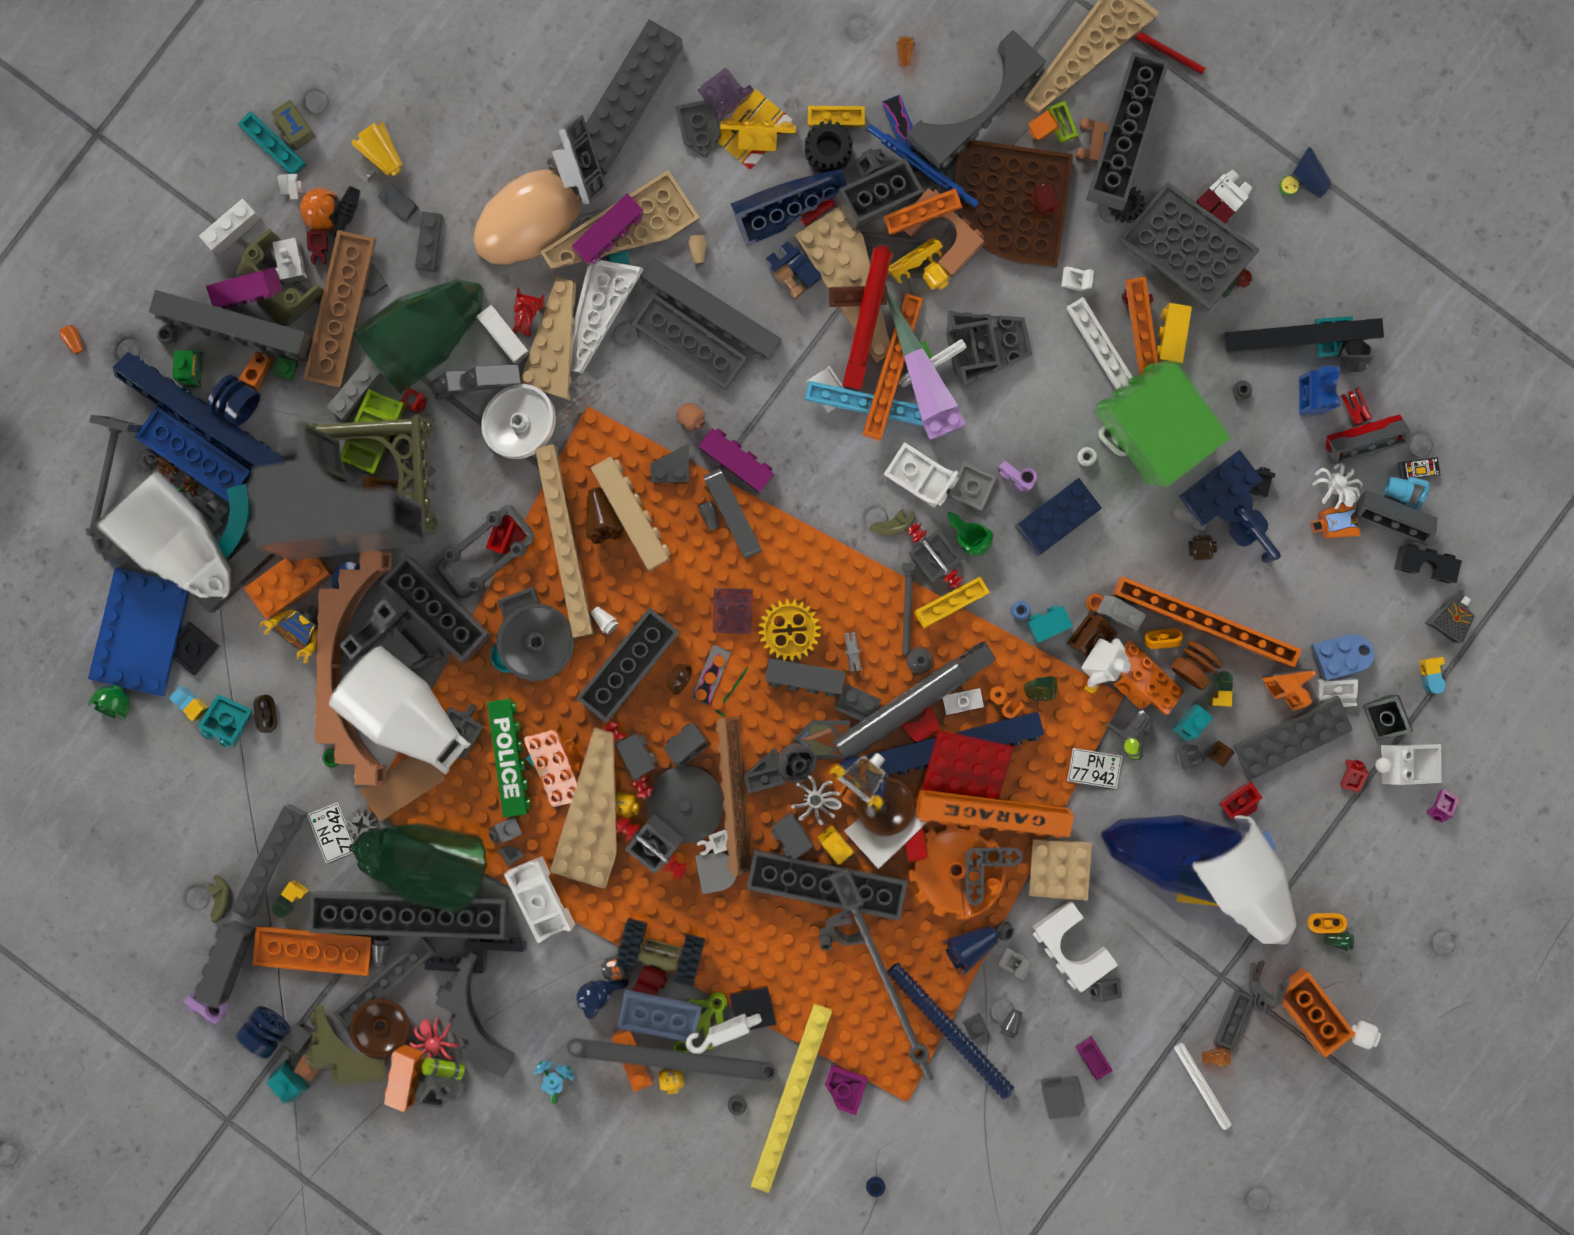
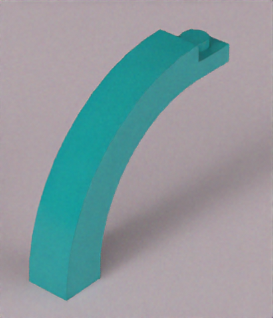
[218,483,253,559]

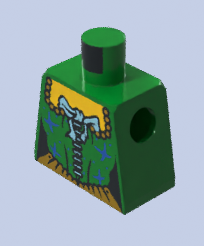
[172,350,204,388]

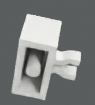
[271,238,308,284]

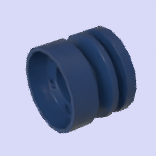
[208,374,261,426]
[236,1006,291,1058]

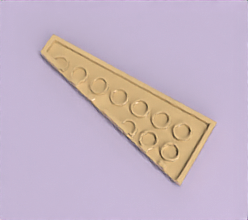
[1023,0,1159,114]

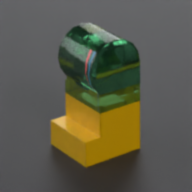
[1208,671,1233,707]
[273,880,310,917]

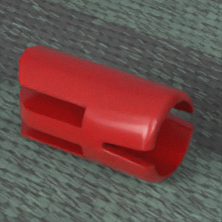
[1340,387,1372,426]

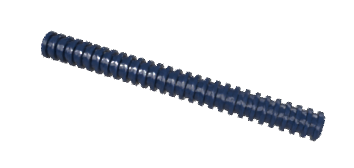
[887,963,1014,1099]

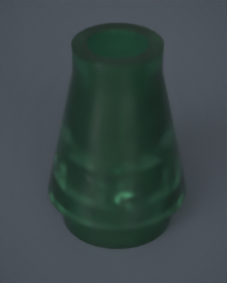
[1324,932,1354,951]

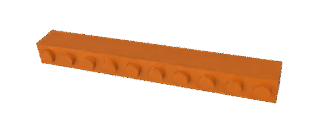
[1111,576,1302,667]

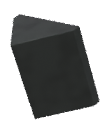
[1363,695,1413,741]

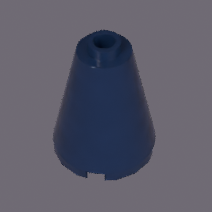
[943,926,999,975]

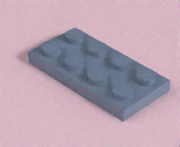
[617,990,702,1043]

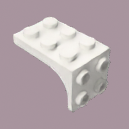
[883,442,959,508]

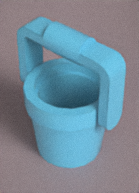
[1384,477,1430,510]

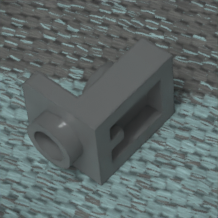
[1090,978,1122,1002]

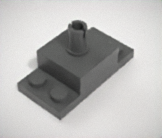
[547,115,607,204]

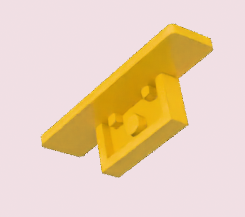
[720,118,796,151]

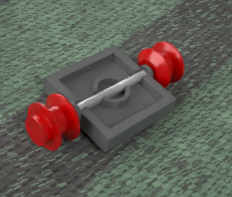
[907,523,964,590]

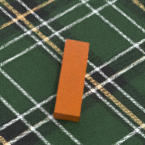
[883,188,963,235]

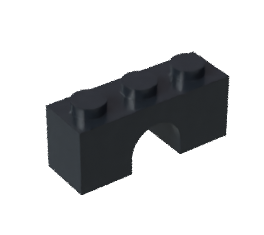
[1394,544,1462,584]

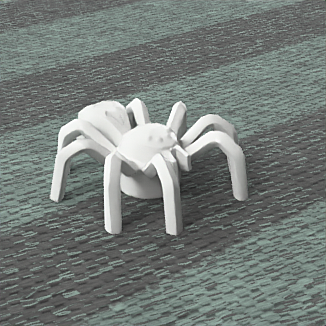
[1312,463,1363,509]
[791,776,842,825]

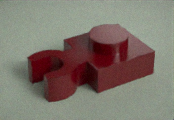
[306,230,329,265]

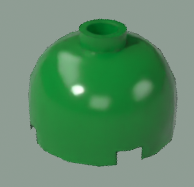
[88,685,130,720]

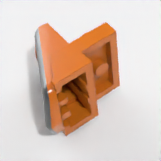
[1262,669,1316,711]

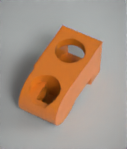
[239,351,273,391]

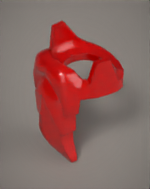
[512,287,545,337]

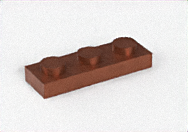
[829,285,887,307]

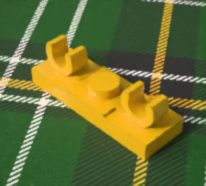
[888,237,943,284]

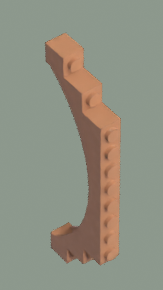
[314,551,391,786]

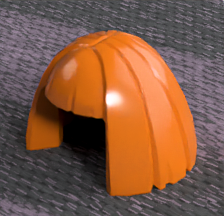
[300,187,338,232]

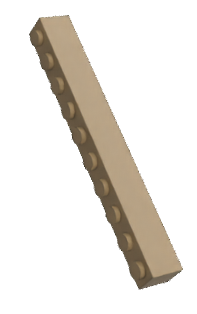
[535,444,594,638]

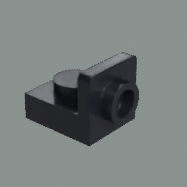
[1249,467,1276,498]

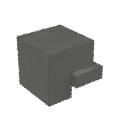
[1041,1075,1085,1120]

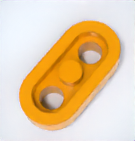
[1144,628,1183,649]
[1307,913,1347,933]

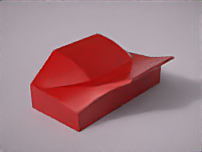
[485,515,526,555]
[1219,782,1263,820]

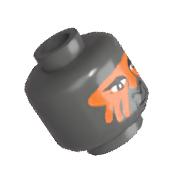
[601,955,629,982]

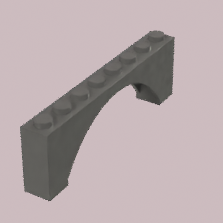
[906,30,1046,170]

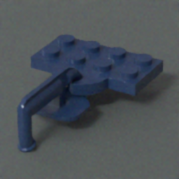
[1179,450,1281,563]

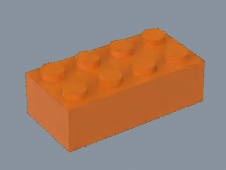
[244,557,333,619]
[1271,968,1356,1058]

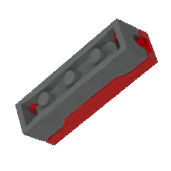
[1325,414,1410,464]

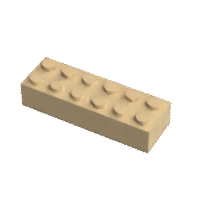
[591,457,672,572]

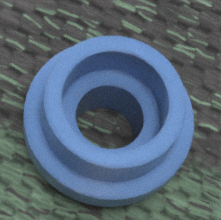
[1011,601,1030,620]

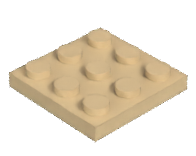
[1029,838,1092,901]

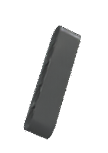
[703,468,762,560]

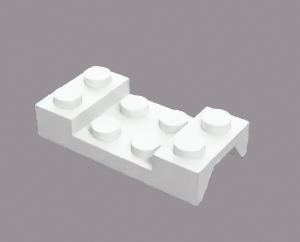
[504,856,576,943]

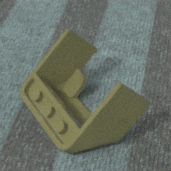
[236,228,324,326]

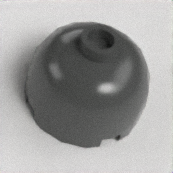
[777,743,817,783]

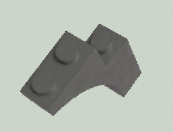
[431,365,521,399]

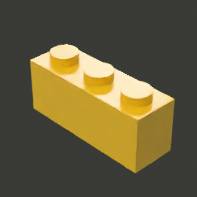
[1156,303,1192,366]

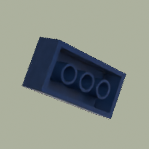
[1015,478,1102,556]

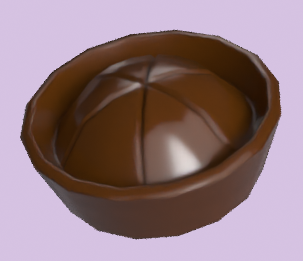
[666,663,692,695]

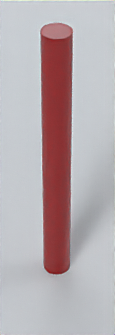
[1136,31,1206,75]

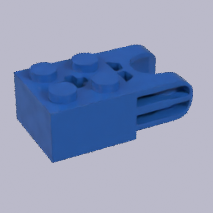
[1299,366,1340,415]

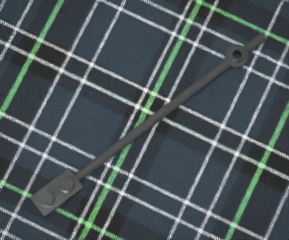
[829,868,934,1081]

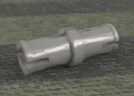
[844,632,862,672]

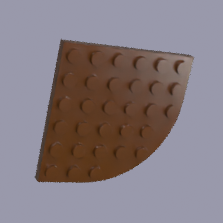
[954,140,1073,268]

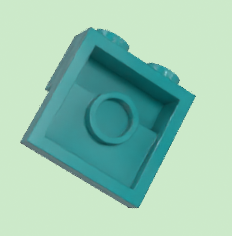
[197,694,253,748]

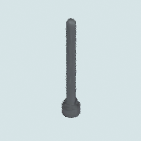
[902,563,917,655]

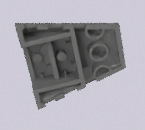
[946,311,1032,386]

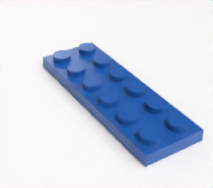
[135,406,252,502]

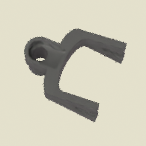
[819,910,870,951]
[1249,960,1291,1013]

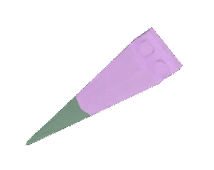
[887,292,966,441]

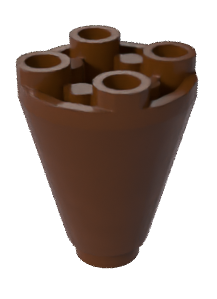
[586,487,624,544]

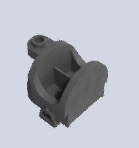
[92,517,135,567]

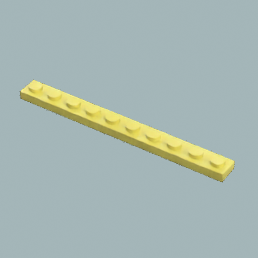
[751,1003,832,1193]

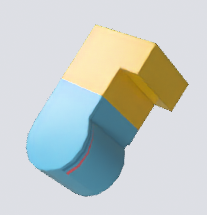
[1418,657,1446,694]
[169,685,209,721]

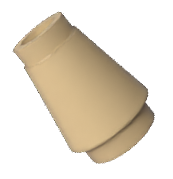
[688,235,707,264]

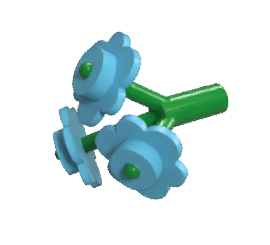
[532,1060,575,1104]

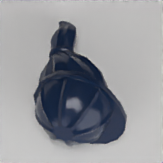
[576,979,629,1019]

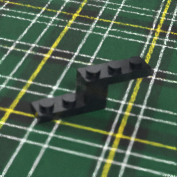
[425,937,526,973]

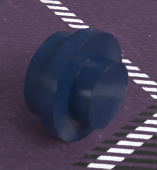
[866,1177,885,1197]

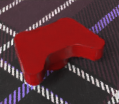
[901,707,939,743]

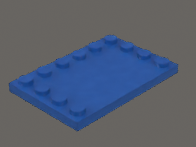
[88,567,190,696]

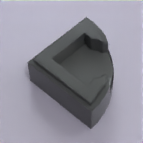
[498,846,526,866]

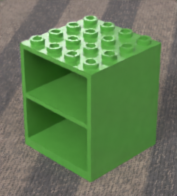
[1094,361,1231,487]

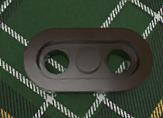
[253,694,277,733]

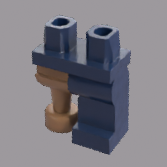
[766,241,822,299]

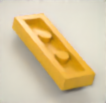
[808,106,865,127]

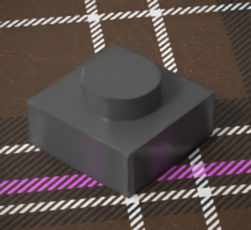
[963,1013,989,1040]

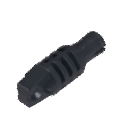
[329,186,361,237]

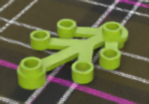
[674,992,727,1052]

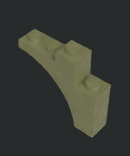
[305,1005,386,1087]

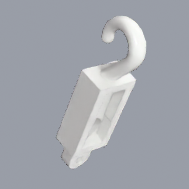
[686,1014,762,1054]

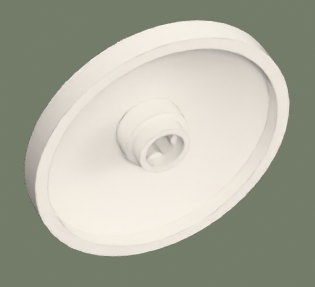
[481,384,556,459]

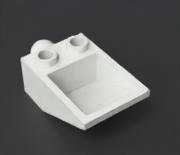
[1375,744,1442,785]

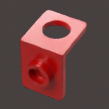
[400,388,428,414]

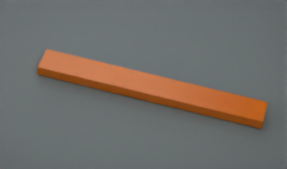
[862,293,923,441]

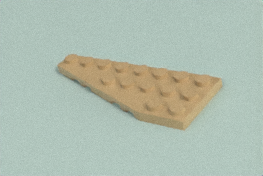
[795,206,890,364]

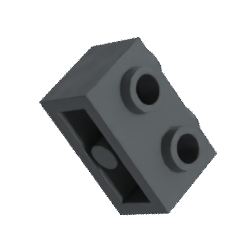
[663,723,712,768]

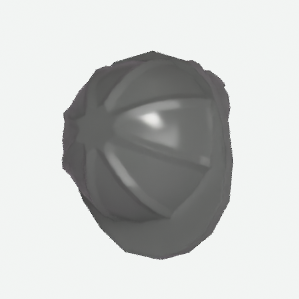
[1340,340,1375,372]

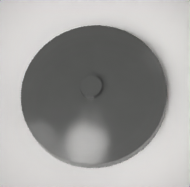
[496,603,575,681]
[647,765,724,843]

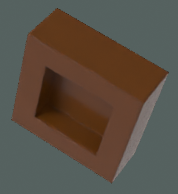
[1207,740,1235,767]

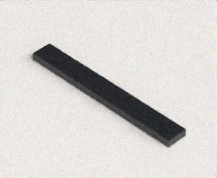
[1225,318,1384,352]

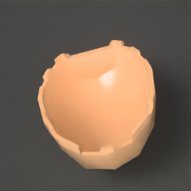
[473,169,582,265]

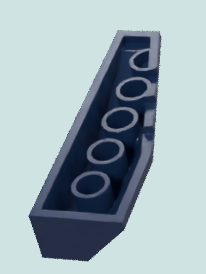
[731,169,847,246]

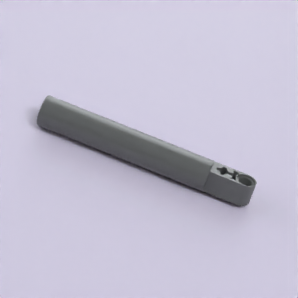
[833,641,996,760]

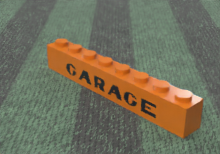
[915,790,1074,838]

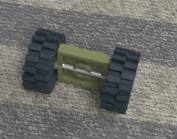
[615,918,705,987]

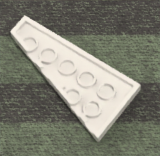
[570,260,644,374]

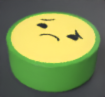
[1279,175,1300,196]

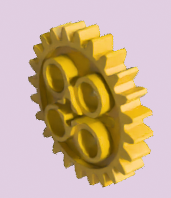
[759,599,821,661]

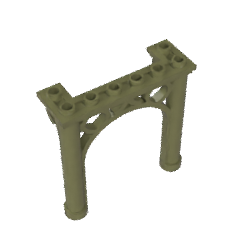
[308,415,438,534]

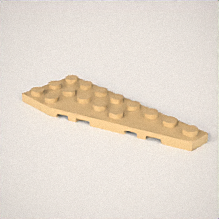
[540,170,700,269]
[550,728,617,889]

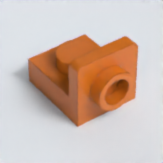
[836,784,858,810]

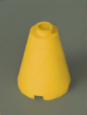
[351,120,403,177]

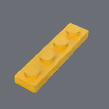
[914,576,990,629]

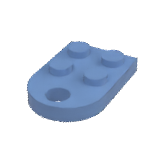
[1311,634,1375,682]

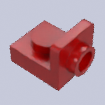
[1340,759,1369,793]

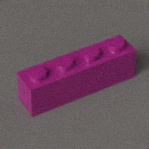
[571,193,644,267]
[206,267,282,309]
[698,428,774,493]

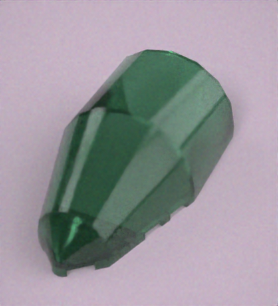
[352,279,484,394]
[349,823,486,913]

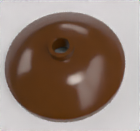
[857,777,915,836]
[350,998,410,1058]

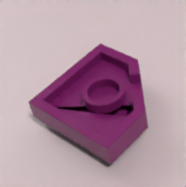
[825,1064,868,1115]

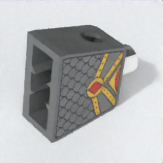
[1425,595,1475,644]

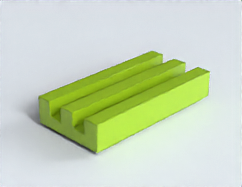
[1047,101,1079,144]

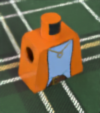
[1310,503,1361,539]

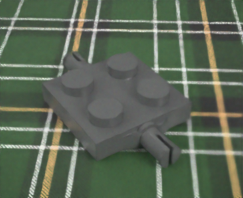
[439,702,484,763]

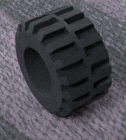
[805,120,853,173]

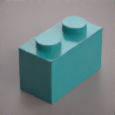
[1026,604,1073,643]

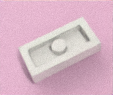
[942,688,984,715]

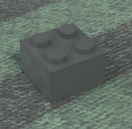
[771,811,813,859]

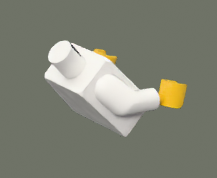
[1081,638,1131,694]

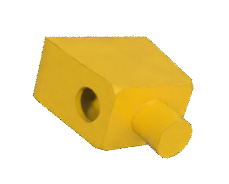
[818,825,856,865]

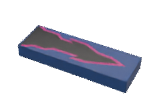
[882,94,916,152]

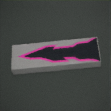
[692,645,731,705]

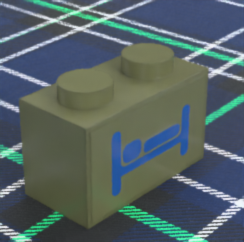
[271,100,316,149]

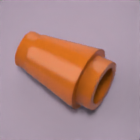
[59,324,84,355]

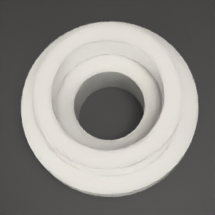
[1077,447,1097,466]

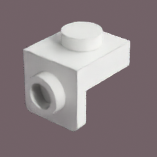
[278,174,302,199]
[1062,267,1094,291]

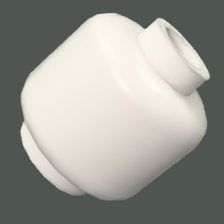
[1351,1021,1381,1050]

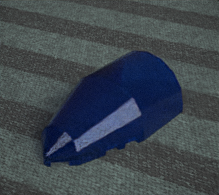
[1101,815,1242,904]

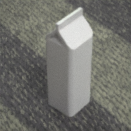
[476,305,529,365]

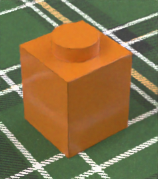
[1028,110,1061,141]

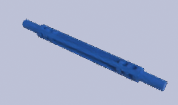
[867,124,979,209]

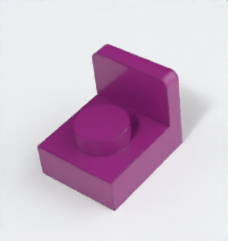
[1426,789,1459,823]

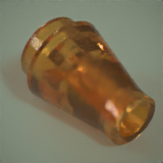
[896,36,915,67]
[1202,1047,1231,1067]

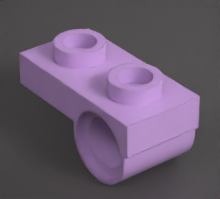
[998,460,1037,492]
[184,993,228,1024]

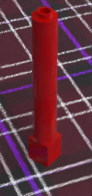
[842,245,893,390]

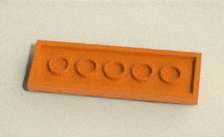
[252,926,373,976]

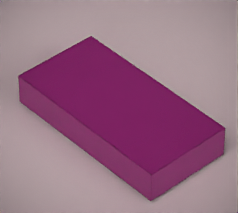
[1075,1036,1113,1080]

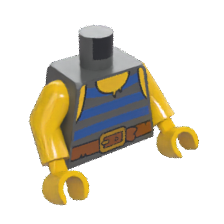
[259,605,318,664]

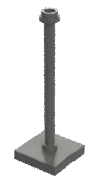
[85,415,143,537]

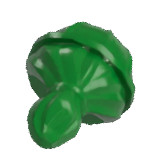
[947,512,993,556]

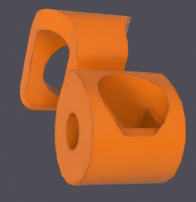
[988,686,1024,718]

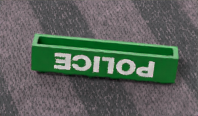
[487,698,531,818]

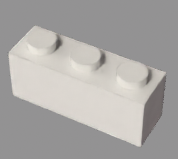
[199,198,262,256]

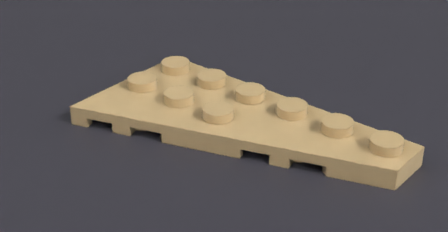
[520,277,576,401]

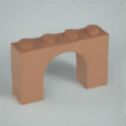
[904,188,985,277]

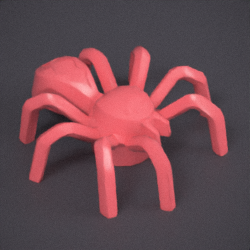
[409,1018,460,1060]

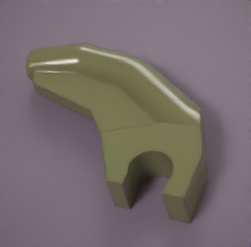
[870,509,915,536]
[207,875,230,923]

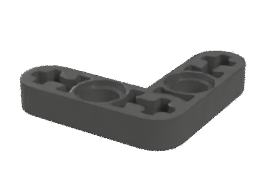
[965,847,1023,905]

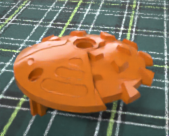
[909,823,1006,919]

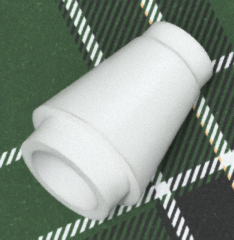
[590,607,619,635]

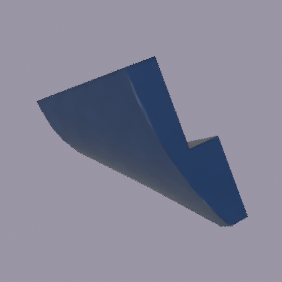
[1291,147,1332,198]

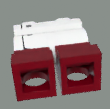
[1196,170,1252,223]

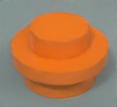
[1086,593,1103,613]

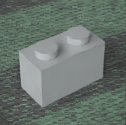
[1097,595,1146,632]

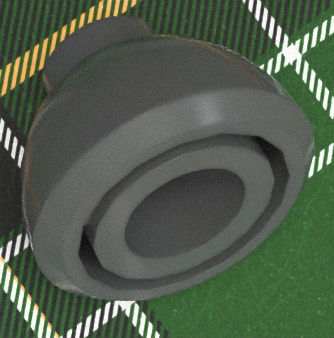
[906,647,933,674]

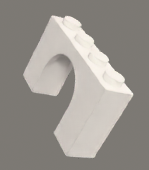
[1032,900,1118,992]

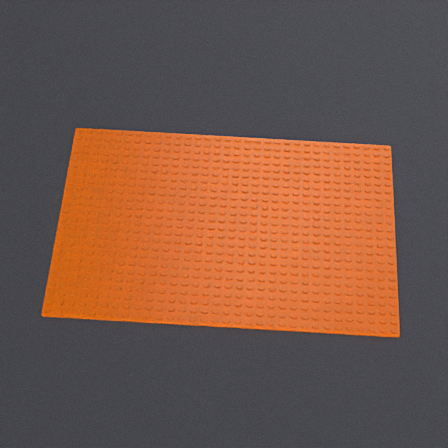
[368,407,1123,1101]

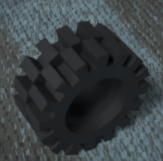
[1108,186,1145,223]

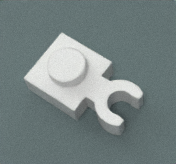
[697,830,728,855]

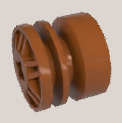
[1170,641,1223,691]

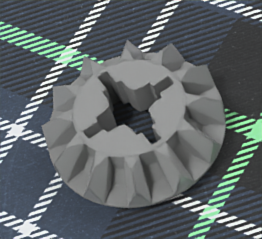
[346,809,377,840]

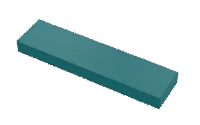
[238,111,307,174]

